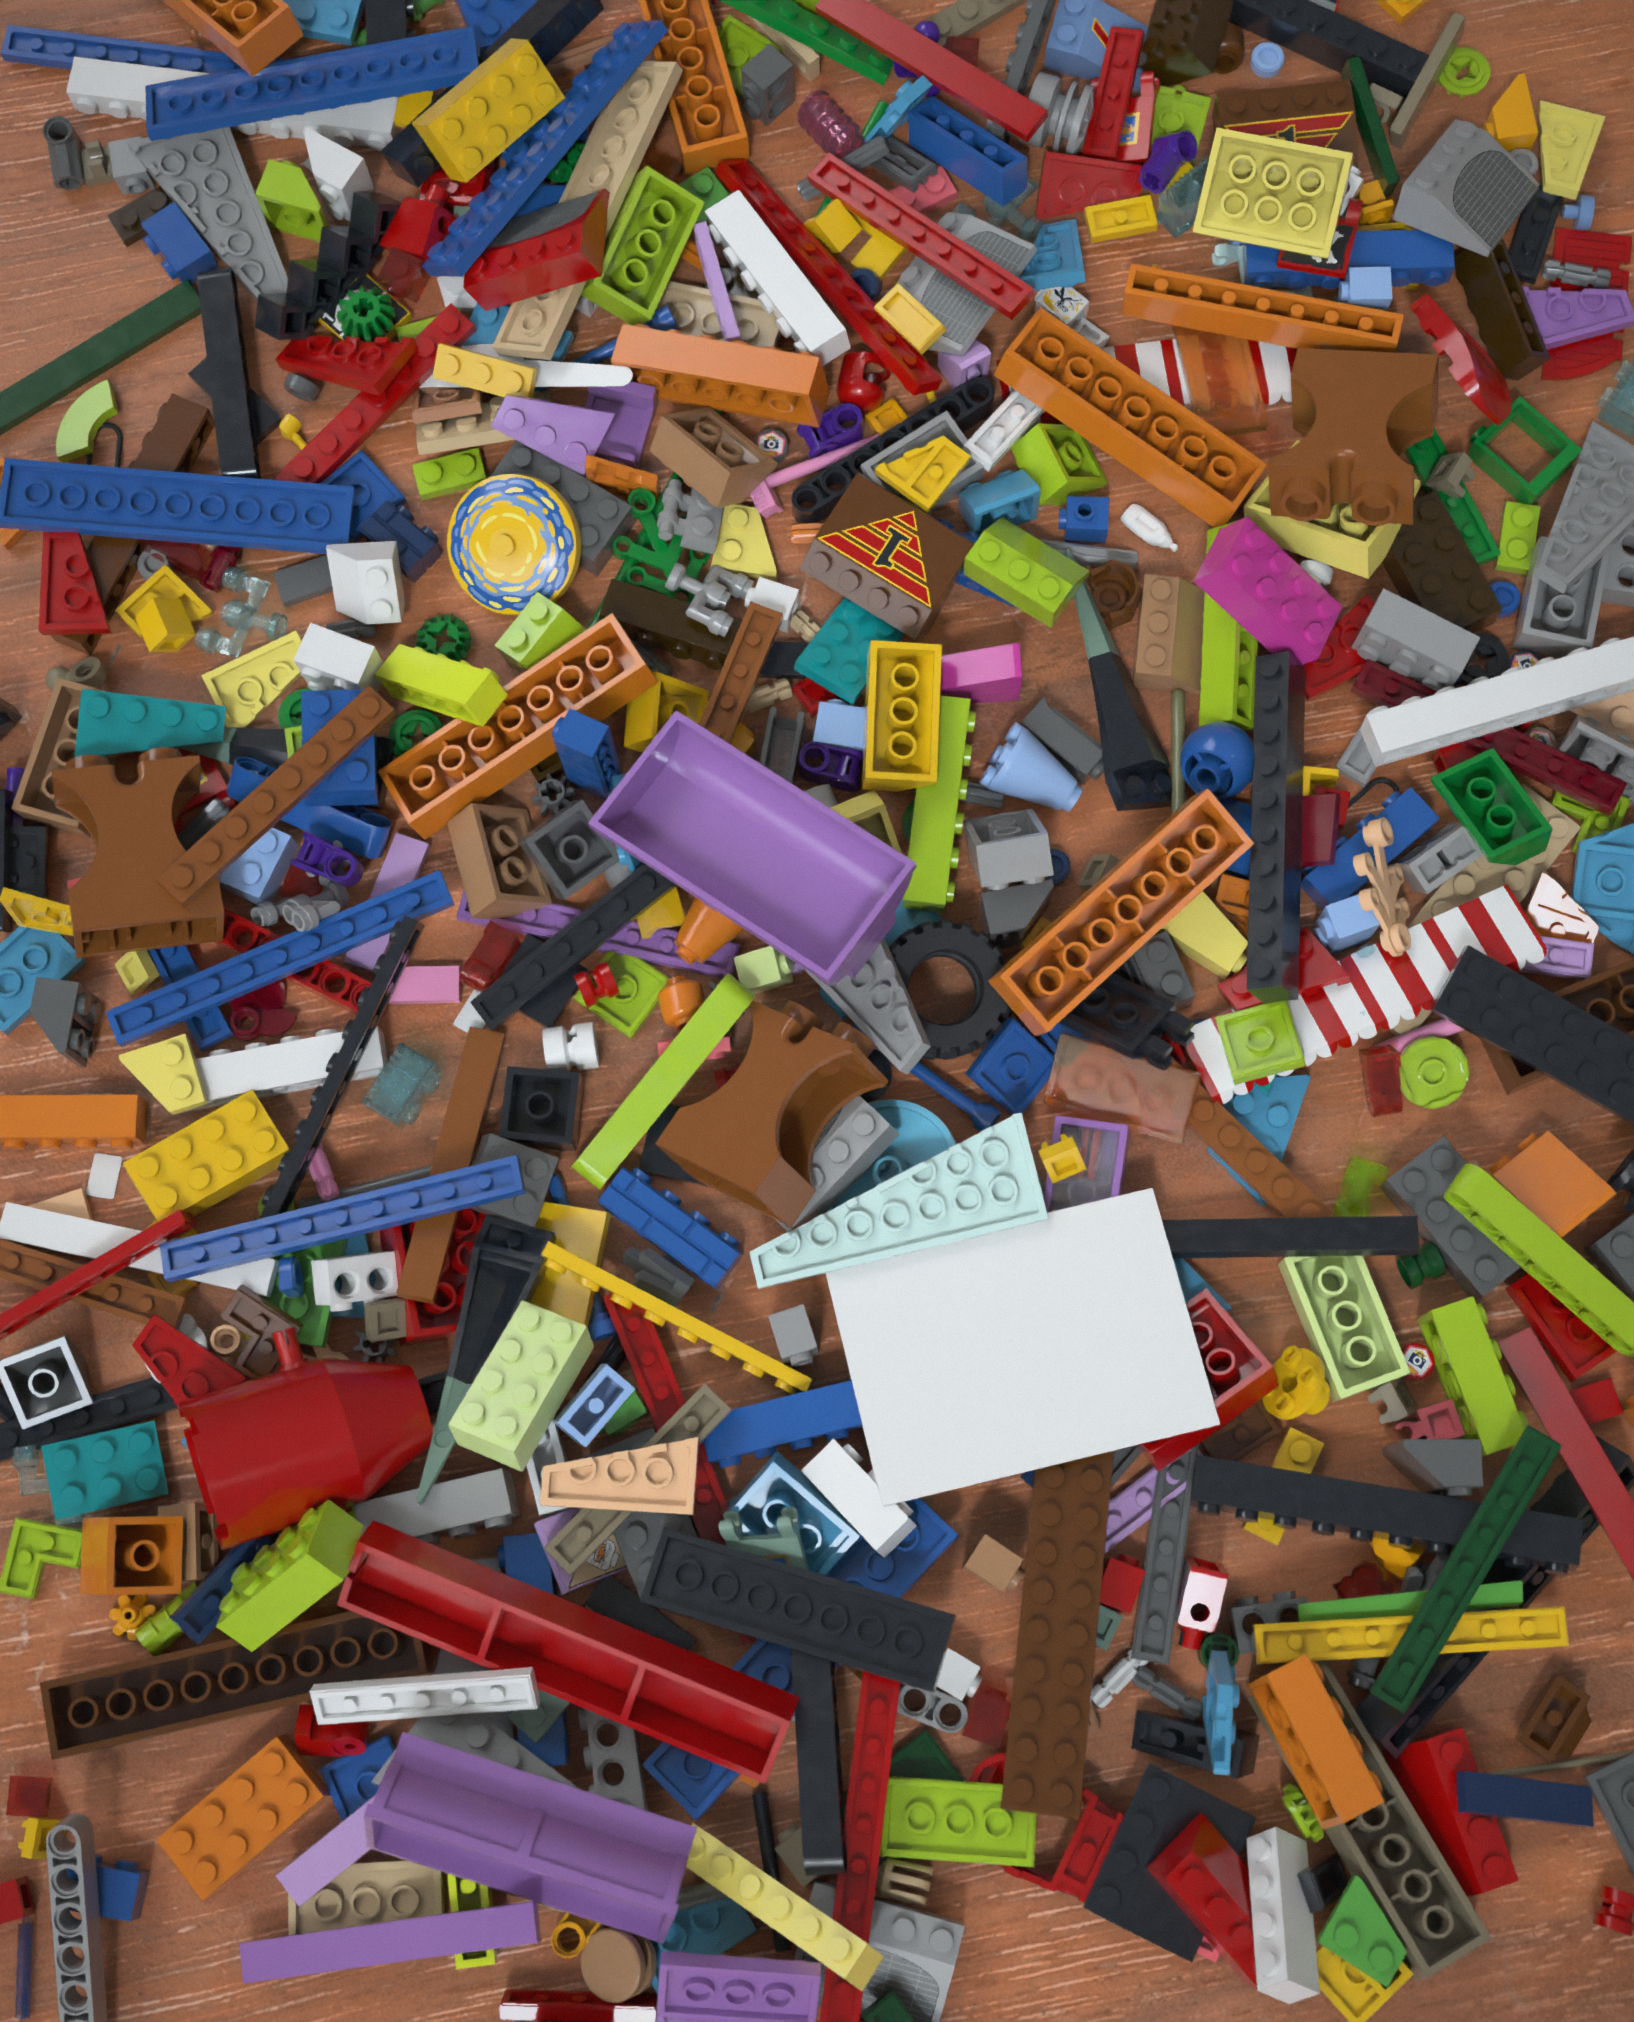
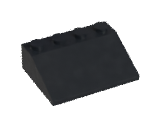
[1083,1763,1256,1962]

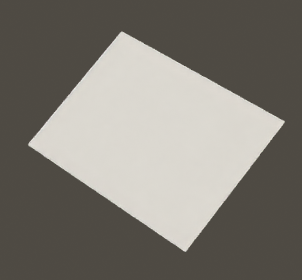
[826,1188,1220,1507]

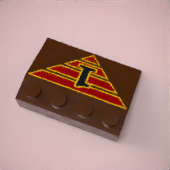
[1212,80,1359,189]
[799,473,975,640]

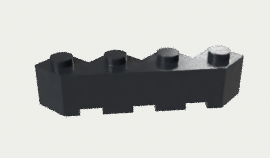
[255,192,401,340]

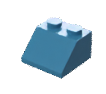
[958,469,1041,535]

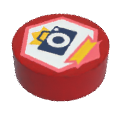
[1401,1343,1435,1381]

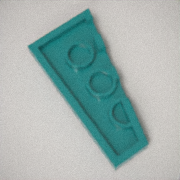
[74,689,226,758]

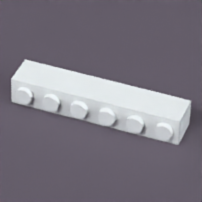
[705,190,851,366]
[178,1026,390,1114]

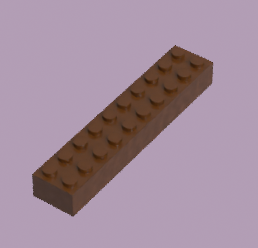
[1001,1450,1115,1820]
[40,1611,434,1760]

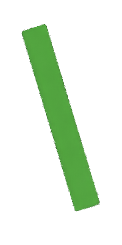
[1298,1580,1523,1622]

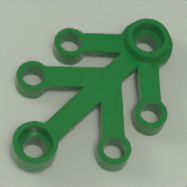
[612,488,710,603]

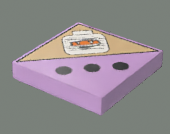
[534,1508,628,1595]

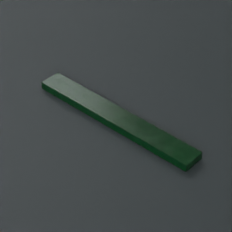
[0,280,201,435]
[1370,1425,1563,1713]

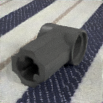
[43,116,85,191]

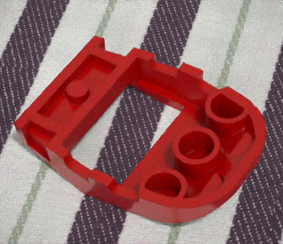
[1410,293,1512,426]
[968,1753,1124,1903]

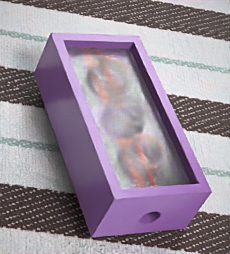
[1043,1115,1131,1213]

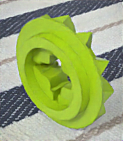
[1438,47,1490,99]
[1281,1783,1324,1843]

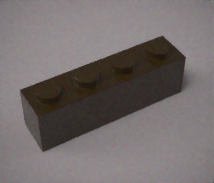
[1454,239,1550,380]
[599,579,742,670]

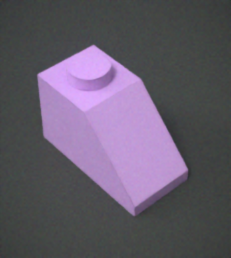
[937,340,991,390]

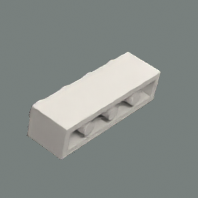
[1246,1827,1320,2004]

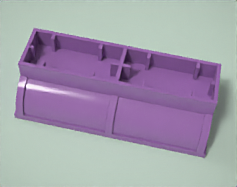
[588,710,917,986]
[364,1732,697,1944]

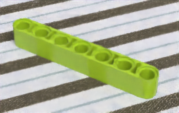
[571,973,756,1190]
[1444,1163,1634,1357]

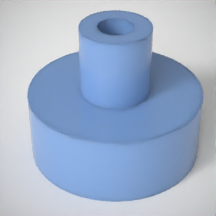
[1562,195,1595,231]

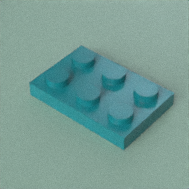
[794,597,905,705]
[41,1421,169,1520]

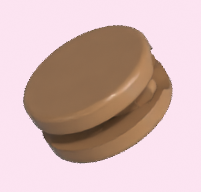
[581,1926,657,2003]

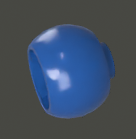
[1180,721,1254,799]

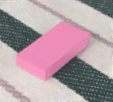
[388,966,461,1004]

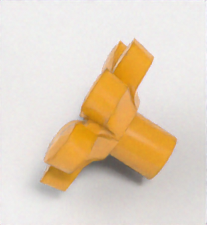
[109,1594,159,1642]

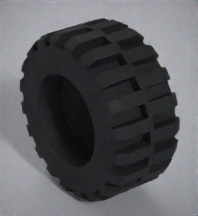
[888,919,1011,1060]

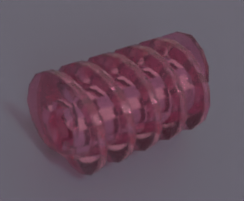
[797,89,865,159]

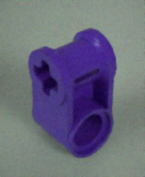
[796,403,865,459]
[798,742,863,792]
[290,831,363,886]

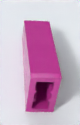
[940,643,1022,704]

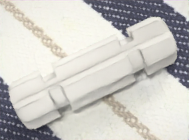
[1091,1648,1148,1708]

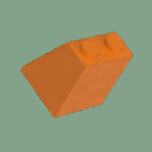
[1489,1131,1616,1238]
[80,1516,183,1595]

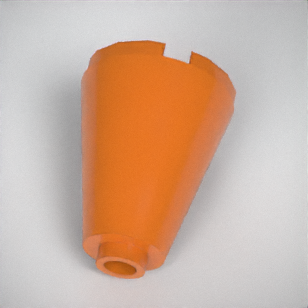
[674,897,745,965]

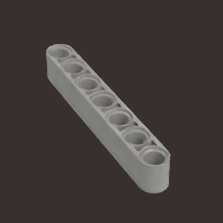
[46,1813,108,2022]

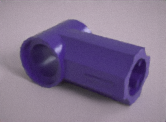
[1138,131,1197,194]

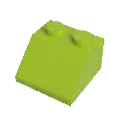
[255,159,328,242]
[1011,423,1108,506]
[494,592,587,673]

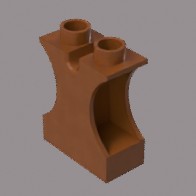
[1268,348,1439,526]
[51,747,224,958]
[655,1001,888,1228]

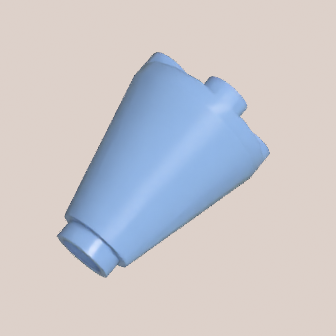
[979,722,1083,812]

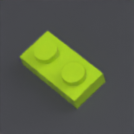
[412,448,487,501]
[1494,501,1541,575]

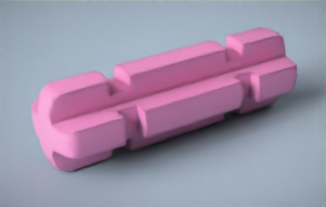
[309,1143,340,1201]

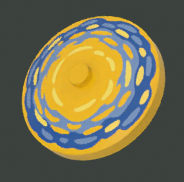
[447,474,581,615]

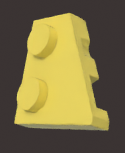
[711,504,778,582]
[118,1034,208,1115]

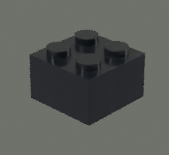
[499,1066,584,1151]

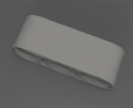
[897,1683,968,1733]

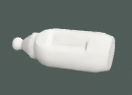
[1121,503,1178,552]

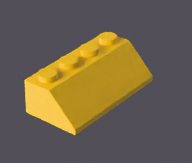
[862,640,942,792]

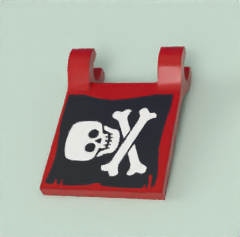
[1276,199,1363,279]

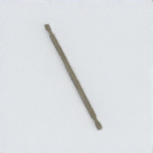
[1486,1750,1634,1776]

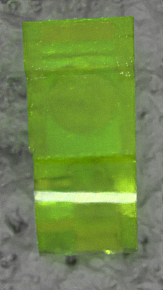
[1333,1156,1389,1217]

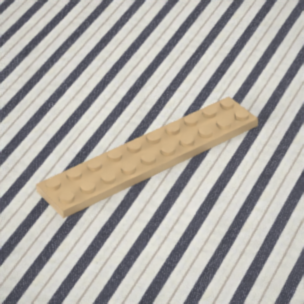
[492,61,683,360]

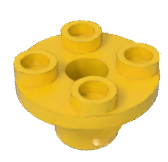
[1262,1346,1330,1420]

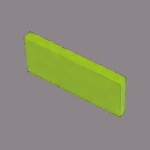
[879,1776,1037,1867]

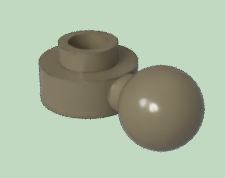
[45,657,107,691]

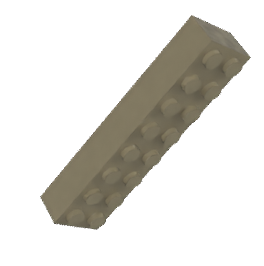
[1247,1660,1491,1980]

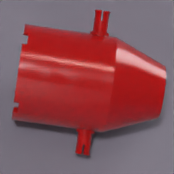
[178,1326,433,1550]

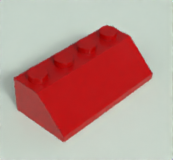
[1382,1726,1519,1896]
[1147,1812,1262,1993]

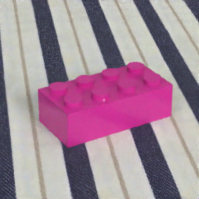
[1194,516,1343,665]

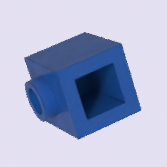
[1058,496,1109,543]

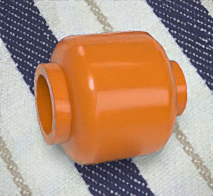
[658,976,706,1031]

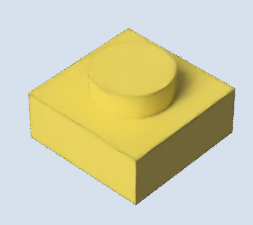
[114,950,159,995]

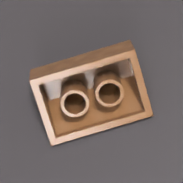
[650,407,777,508]
[1132,574,1205,694]
[447,803,552,919]

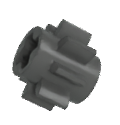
[531,774,576,817]
[353,1331,399,1363]

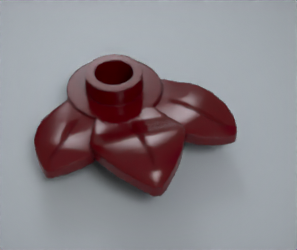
[229,981,296,1041]

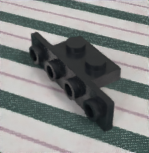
[0,789,49,932]

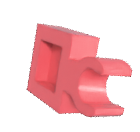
[1393,1399,1465,1439]

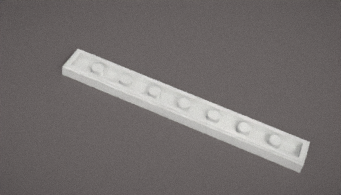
[0,1202,279,1297]

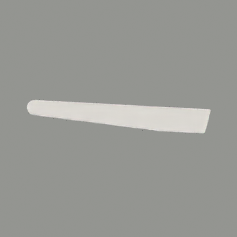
[420,359,633,387]

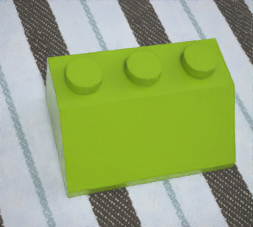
[964,517,1090,628]

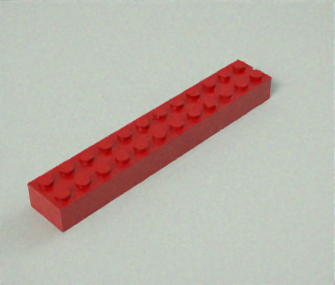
[337,1520,800,1784]

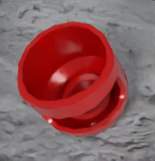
[836,352,892,413]

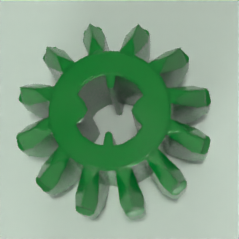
[337,285,396,342]

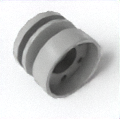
[1020,71,1095,156]

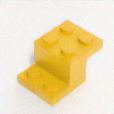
[1316,1945,1413,2022]

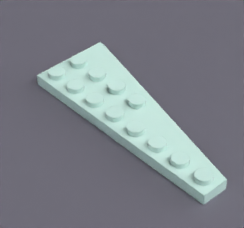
[750,1112,1048,1289]

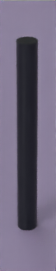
[752,1791,791,1952]

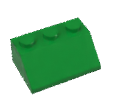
[1430,748,1553,866]

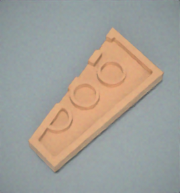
[540,1437,699,1515]

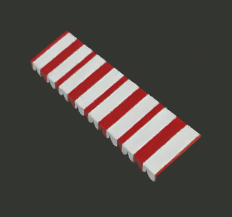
[1185,884,1547,1105]

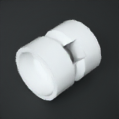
[542,1022,600,1071]

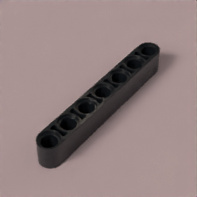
[197,267,261,479]
[792,377,994,523]
[791,1649,847,1876]

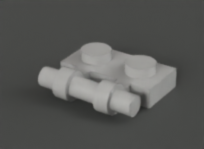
[657,479,724,554]

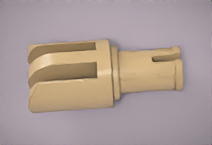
[876,1857,934,1907]

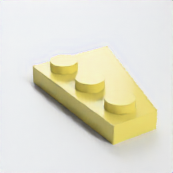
[1537,100,1605,200]
[201,631,302,728]

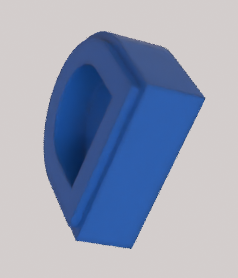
[279,1256,304,1298]

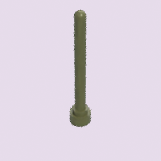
[1171,689,1186,815]

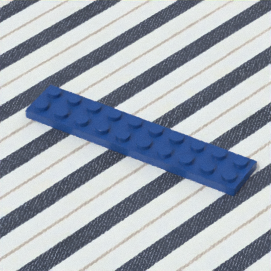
[422,20,668,277]
[145,26,480,141]
[0,458,355,554]
[642,1498,959,1821]

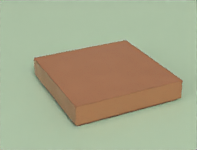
[412,387,482,424]

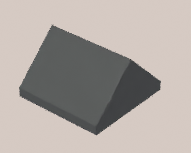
[0,1335,94,1430]

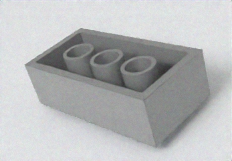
[354,1468,521,1545]

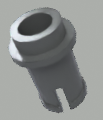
[1346,1657,1379,1691]

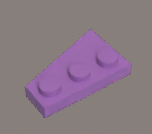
[1522,286,1634,349]
[491,394,615,476]

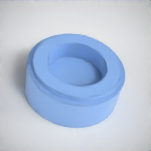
[1250,42,1285,78]

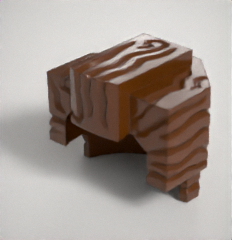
[1088,559,1142,630]

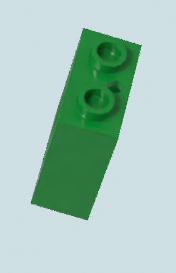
[1467,396,1582,505]

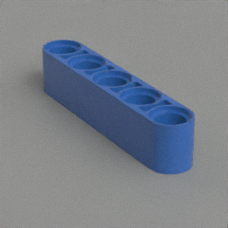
[226,757,392,858]

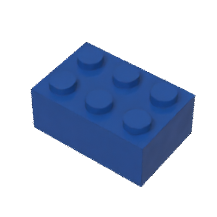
[301,689,378,806]

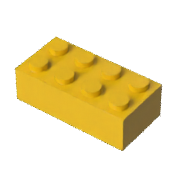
[412,38,565,183]
[123,1089,290,1222]

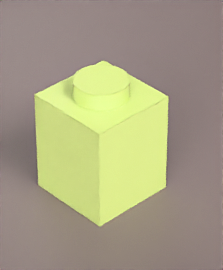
[733,946,794,994]

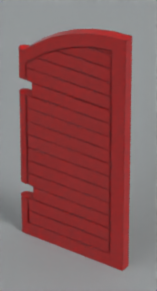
[1541,227,1632,381]

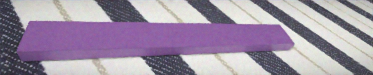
[456,891,740,979]
[239,1900,542,1984]

